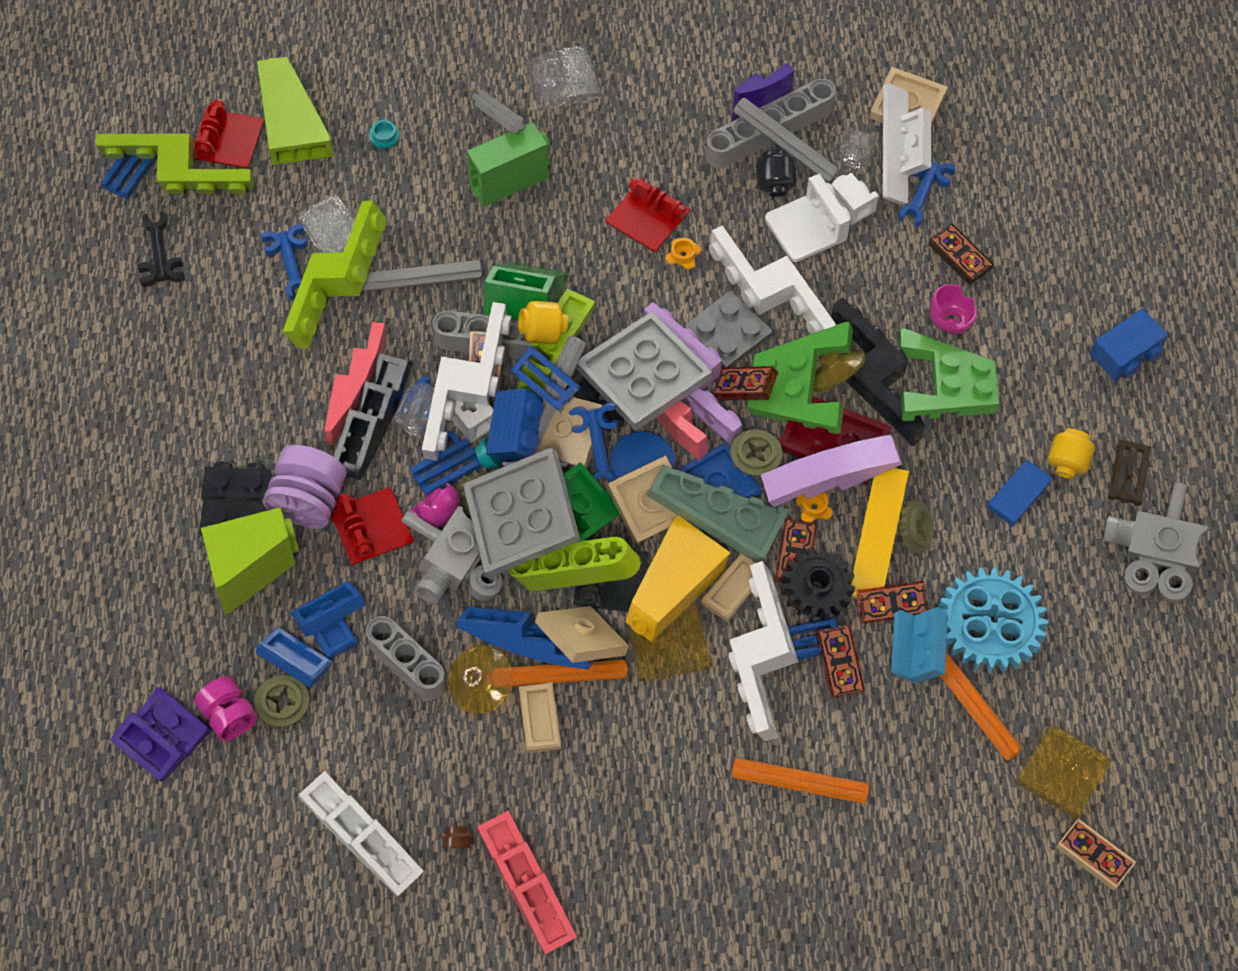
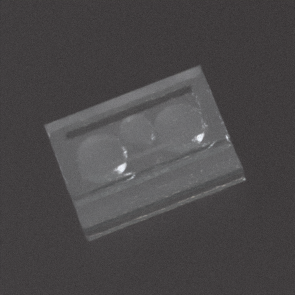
[297,194,355,253]

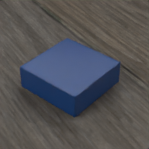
[312,618,358,660]

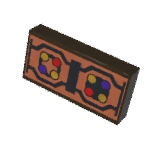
[928,223,994,285]

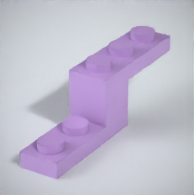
[644,302,742,445]

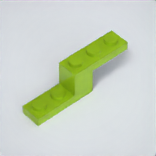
[96,134,254,194]
[283,201,387,349]
[489,289,595,431]

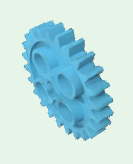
[939,567,1048,674]

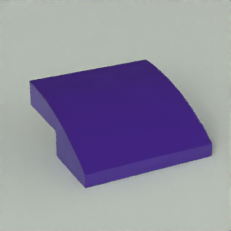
[732,63,795,121]
[110,687,212,782]

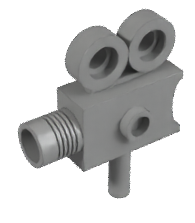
[1103,483,1208,603]
[401,506,509,604]

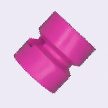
[194,676,258,742]

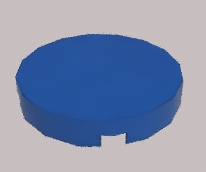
[611,432,675,479]

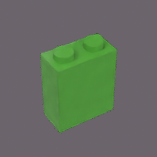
[467,122,551,207]

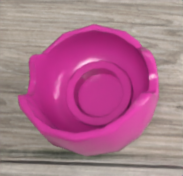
[929,284,978,334]
[410,483,460,528]

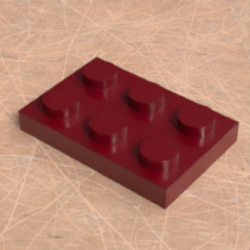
[779,396,892,485]

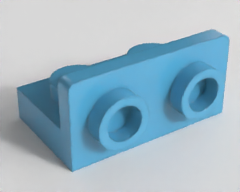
[891,607,947,683]

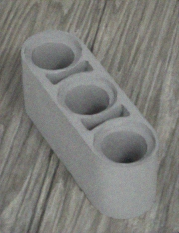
[366,616,446,701]

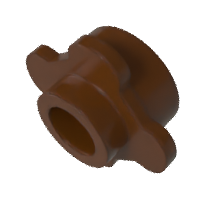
[439,826,474,848]

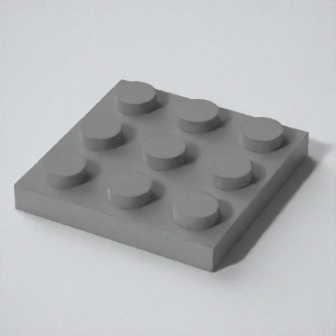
[576,311,713,431]
[463,447,580,577]

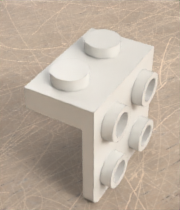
[765,173,851,262]

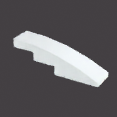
[298,771,424,896]

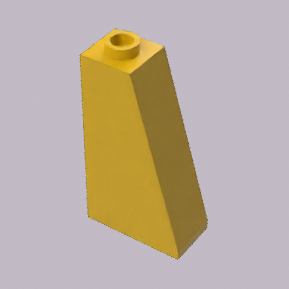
[625,515,730,642]

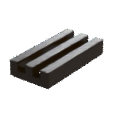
[1108,439,1151,506]

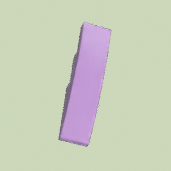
[761,435,902,507]

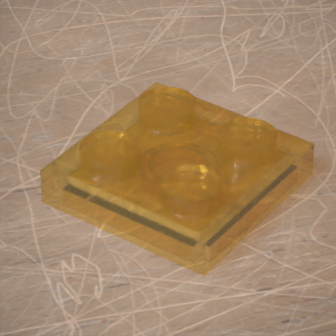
[1016,724,1112,820]

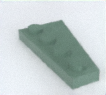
[646,465,790,563]

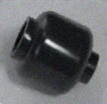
[756,149,797,197]

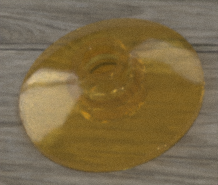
[813,350,866,392]
[448,646,512,714]

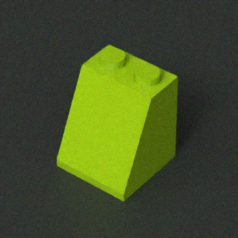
[201,507,299,614]

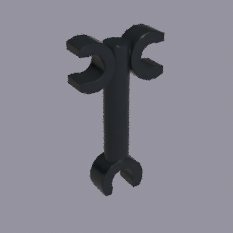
[138,211,185,287]

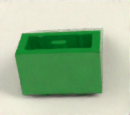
[483,262,569,321]

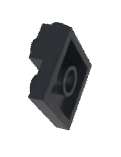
[199,461,273,536]

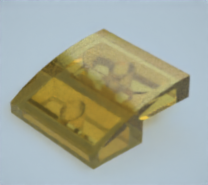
[627,605,712,682]

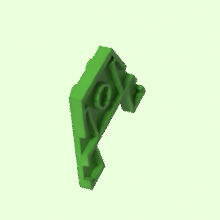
[747,322,853,434]
[898,328,999,421]

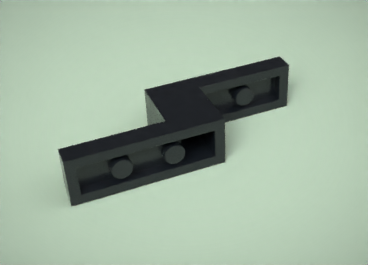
[831,297,925,446]

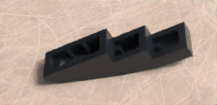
[334,353,413,480]

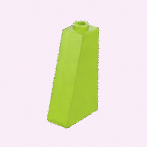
[257,57,333,165]

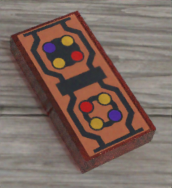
[713,366,778,401]
[774,518,818,582]
[856,580,928,624]
[816,625,865,699]

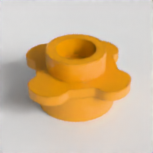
[666,238,701,270]
[796,492,833,524]

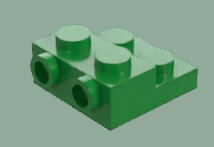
[563,462,620,542]

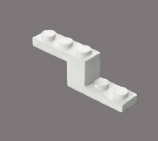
[709,225,836,334]
[422,302,512,461]
[729,561,798,741]

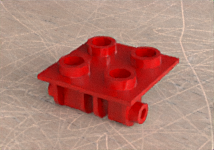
[194,100,265,169]
[605,177,691,252]
[331,487,414,566]

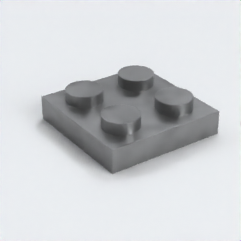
[684,290,773,369]

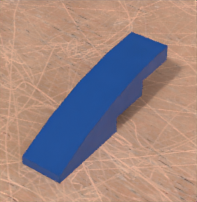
[457,607,595,670]

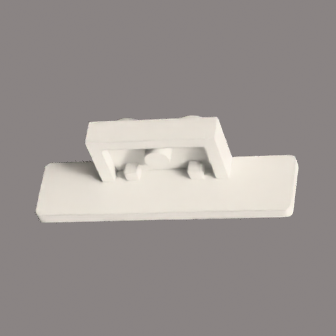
[883,83,931,205]

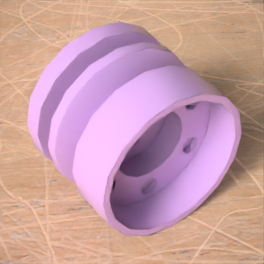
[262,445,347,529]

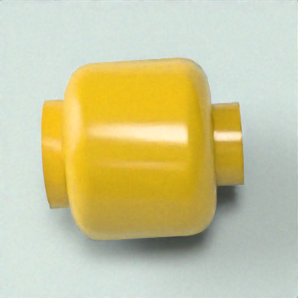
[518,301,568,344]
[1048,428,1095,479]

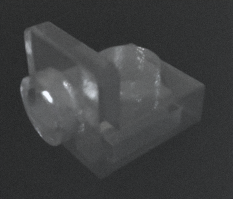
[837,128,877,170]
[393,382,435,436]

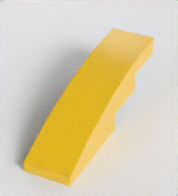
[850,468,909,599]

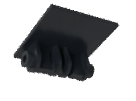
[573,537,649,612]

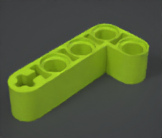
[508,537,641,591]

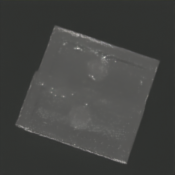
[525,46,602,113]

